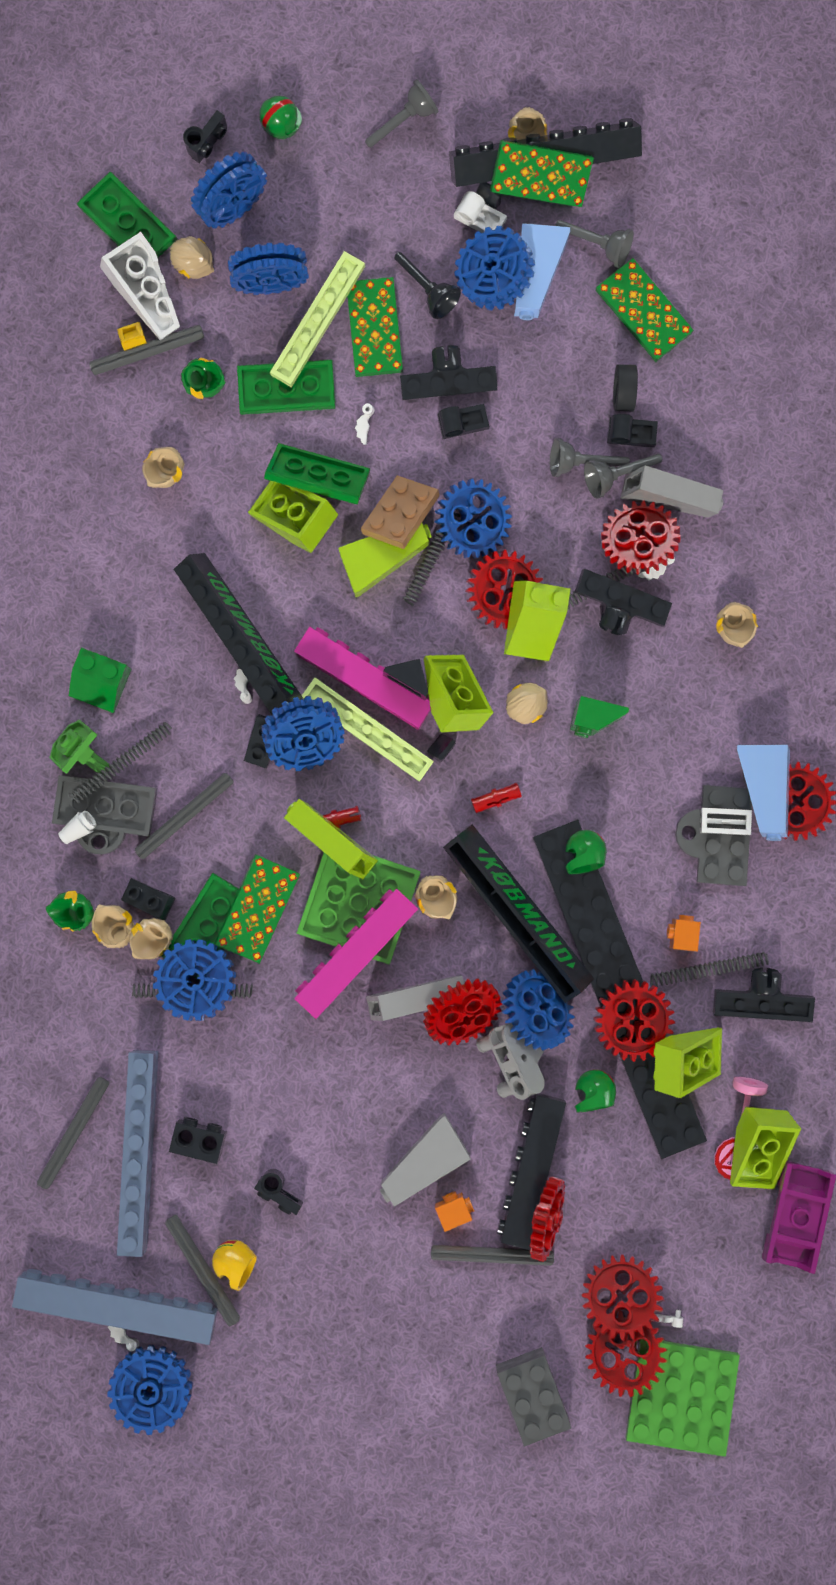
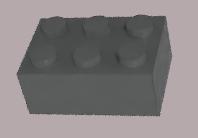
[496,1347,571,1447]

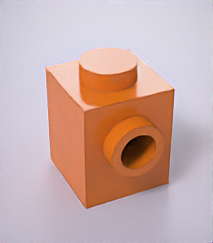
[667,915,701,952]
[435,1191,475,1232]

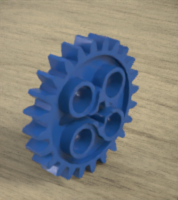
[434,479,512,559]
[501,969,575,1051]

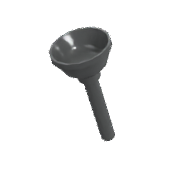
[365,79,439,148]
[555,220,634,268]
[550,438,630,477]
[584,454,662,499]

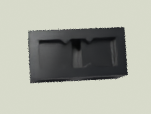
[169,1117,227,1164]

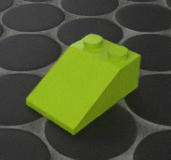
[248,481,338,553]
[504,581,570,661]
[424,655,494,732]
[653,1027,722,1098]
[730,1107,801,1189]

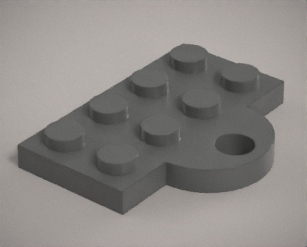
[52,775,157,855]
[675,785,752,886]

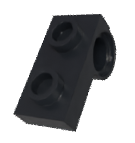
[183,110,227,164]
[437,404,490,440]
[607,414,658,448]
[244,714,270,769]
[121,878,176,921]
[254,1169,303,1215]

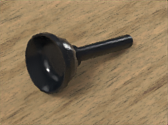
[394,252,461,319]

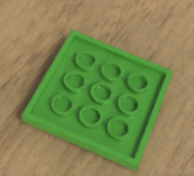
[296,853,421,965]
[625,1339,740,1457]

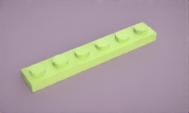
[270,251,365,387]
[302,678,434,782]

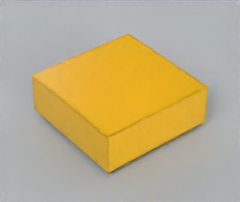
[117,322,147,351]

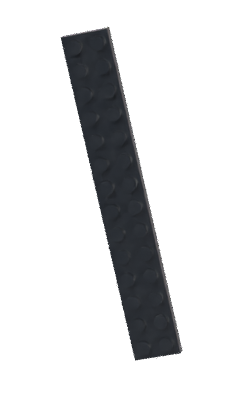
[532,819,707,1159]

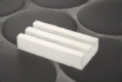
[700,808,752,835]

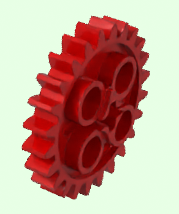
[601,500,681,575]
[465,550,543,630]
[783,762,836,841]
[423,978,502,1046]
[593,979,675,1062]
[530,1177,565,1262]
[582,1255,664,1341]
[585,1311,668,1397]

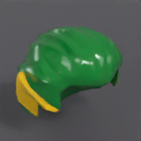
[181,357,226,399]
[46,891,95,932]

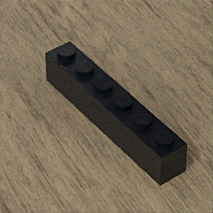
[497,1093,566,1250]

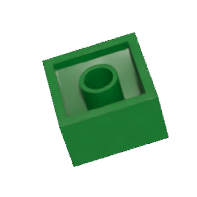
[68,647,132,713]
[569,696,629,738]

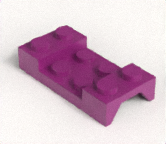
[761,1161,836,1274]

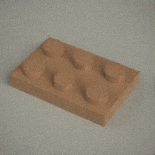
[361,475,440,549]

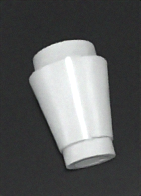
[58,811,97,844]

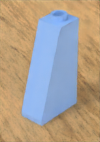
[514,223,570,320]
[737,745,790,841]

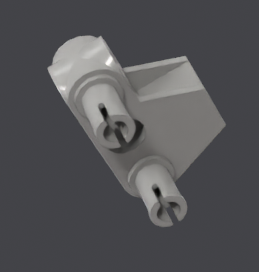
[476,1023,544,1100]

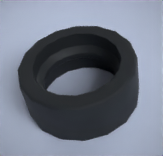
[613,364,638,412]

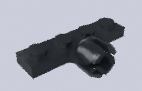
[400,345,498,400]
[574,569,672,635]
[713,967,815,1022]

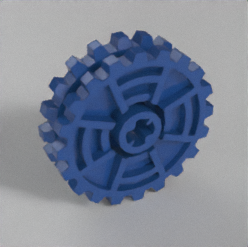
[191,151,267,229]
[454,226,535,311]
[228,243,309,295]
[261,696,345,771]
[153,939,237,1021]
[107,1345,193,1435]

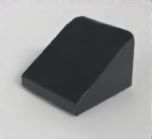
[476,182,501,210]
[427,734,456,762]

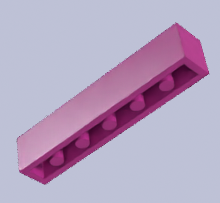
[294,627,431,730]
[294,889,418,1019]

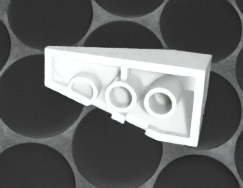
[100,232,180,340]

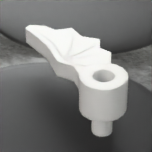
[355,404,374,445]
[638,558,675,581]
[234,669,252,704]
[652,1310,683,1328]
[108,1326,139,1351]

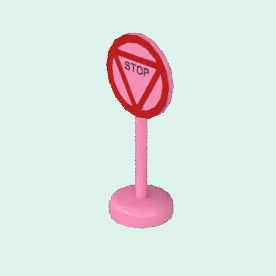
[714,1077,768,1180]

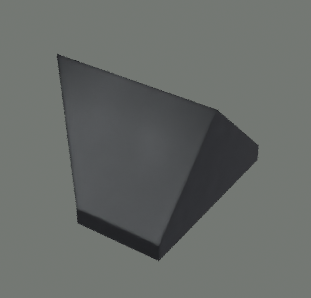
[383,659,428,700]

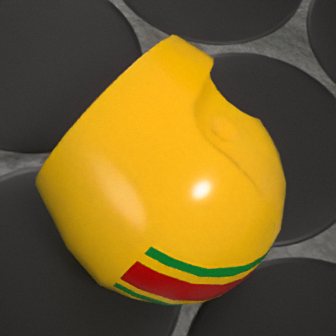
[212,1240,257,1291]

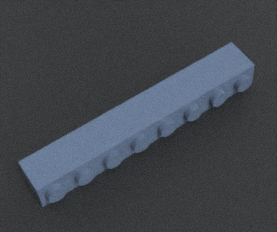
[117,1050,158,1257]
[12,1269,218,1345]

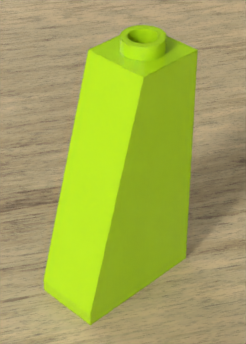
[338,523,431,597]
[284,799,378,879]

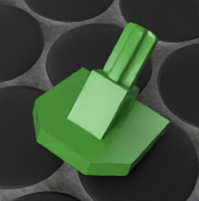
[49,720,109,774]

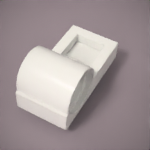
[454,191,507,233]

